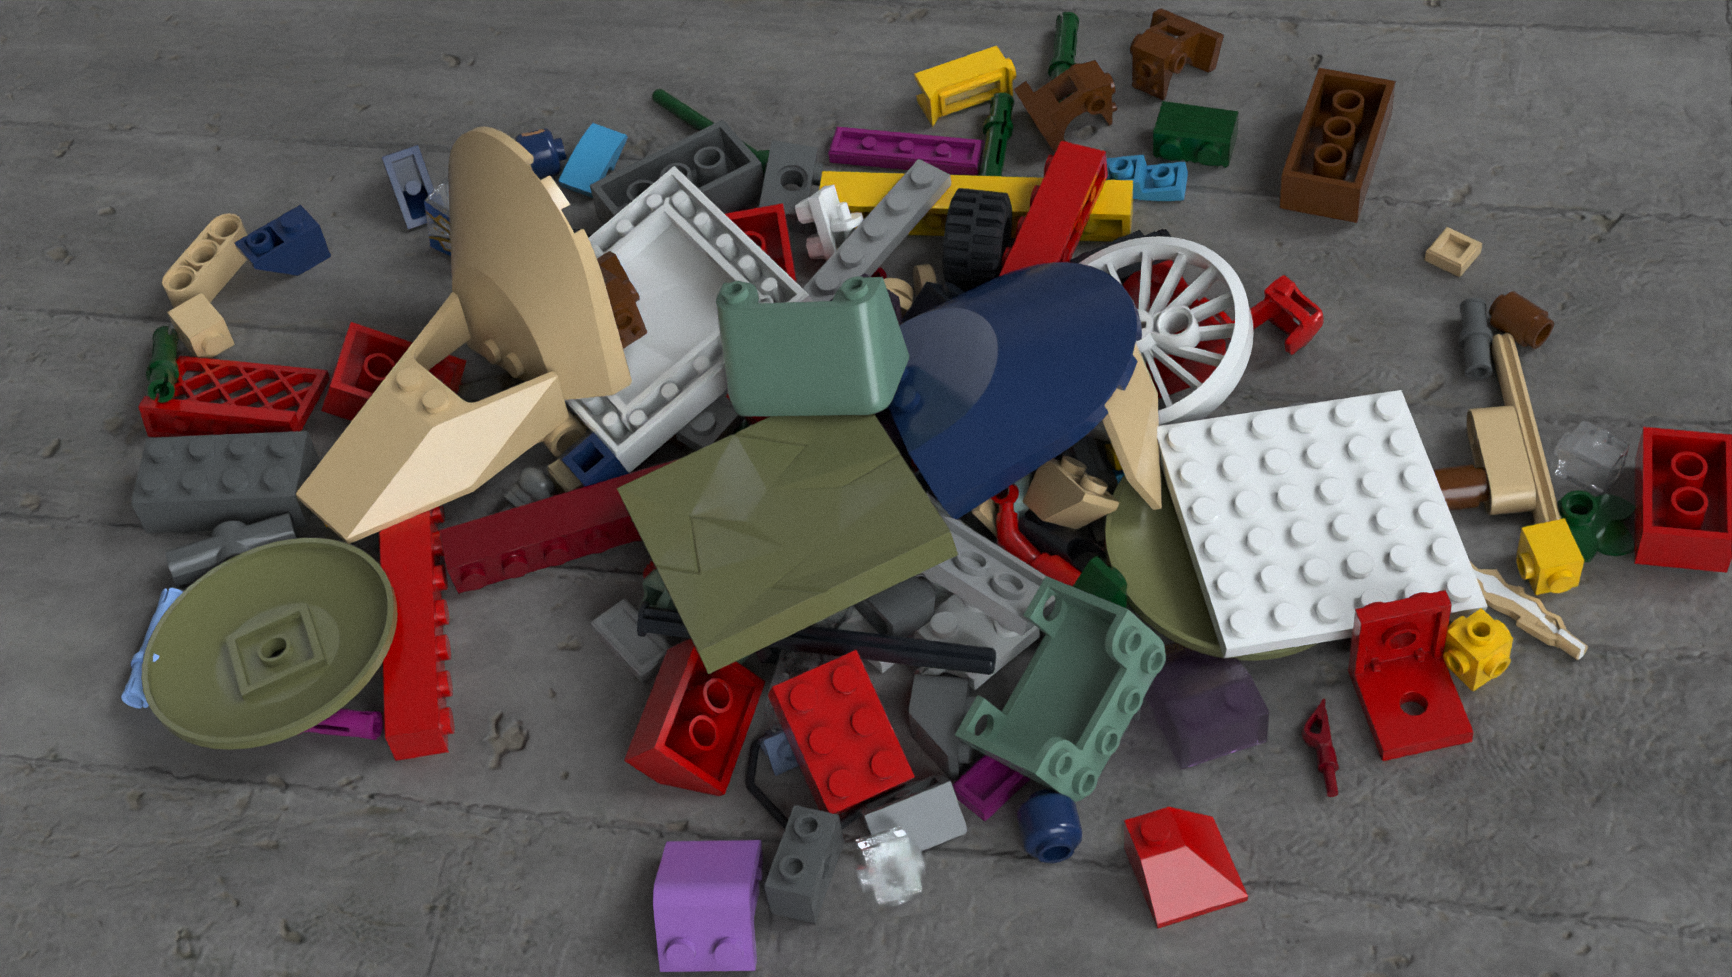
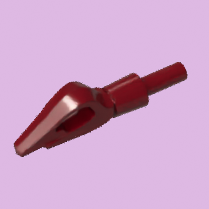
[1301,699,1339,797]

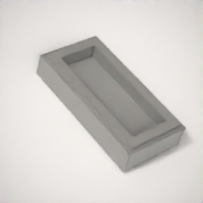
[590,598,671,685]

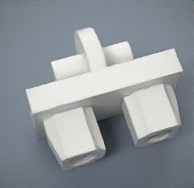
[795,185,864,261]

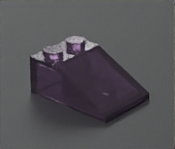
[1146,642,1269,770]

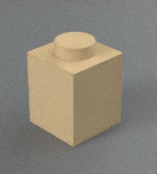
[167,293,235,359]

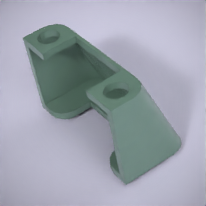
[955,576,1166,802]

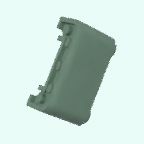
[716,276,910,417]

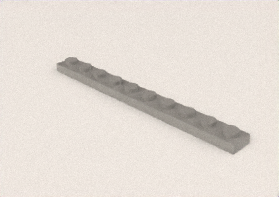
[676,159,951,451]

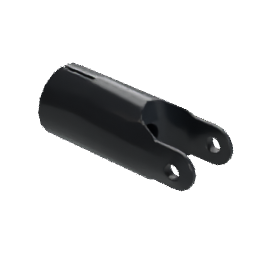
[1018,509,1107,572]

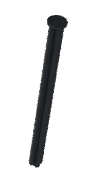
[637,601,997,675]

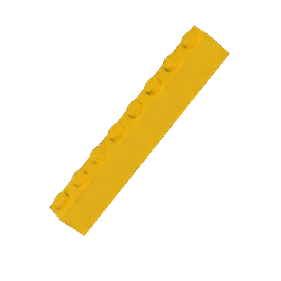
[819,171,1133,242]

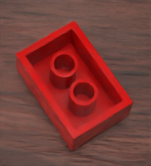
[1634,427,1732,573]
[768,650,915,815]

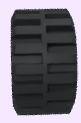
[942,188,1012,290]

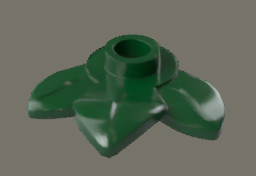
[1557,490,1636,563]

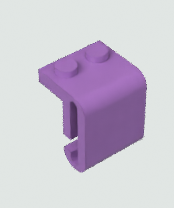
[653,840,763,972]

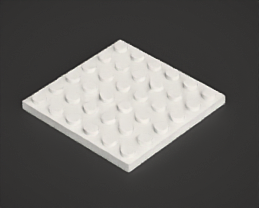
[1157,390,1488,658]

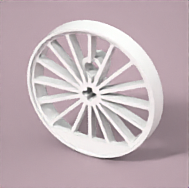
[1079,236,1253,442]

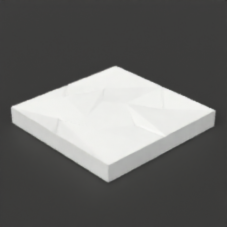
[565,166,813,473]

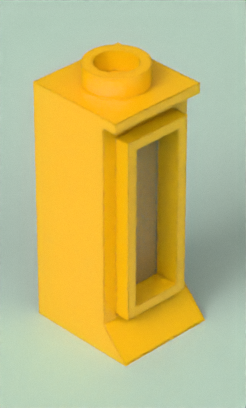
[914,45,1016,127]

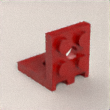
[1348,590,1474,761]

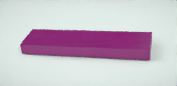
[828,127,984,176]

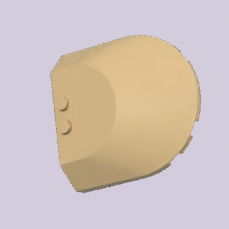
[448,126,632,400]

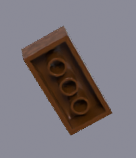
[1279,68,1396,223]

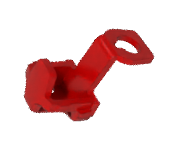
[1199,275,1324,355]

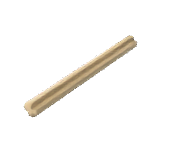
[1490,333,1561,524]

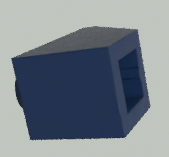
[234,205,331,276]
[558,430,629,487]

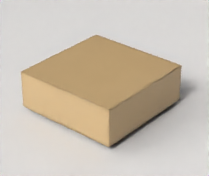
[1425,227,1482,277]

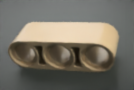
[162,213,247,309]
[1467,405,1536,515]

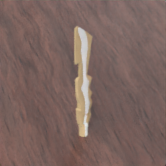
[1470,562,1588,660]

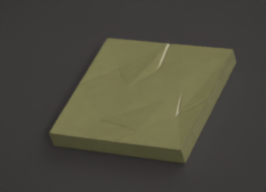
[617,414,958,674]

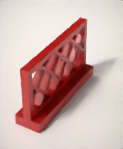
[138,356,330,437]

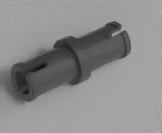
[1459,298,1493,380]

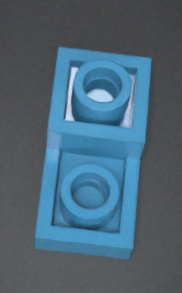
[558,123,628,198]
[1106,155,1188,201]

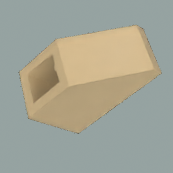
[1022,456,1120,529]

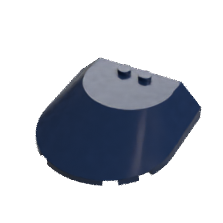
[888,262,1142,519]

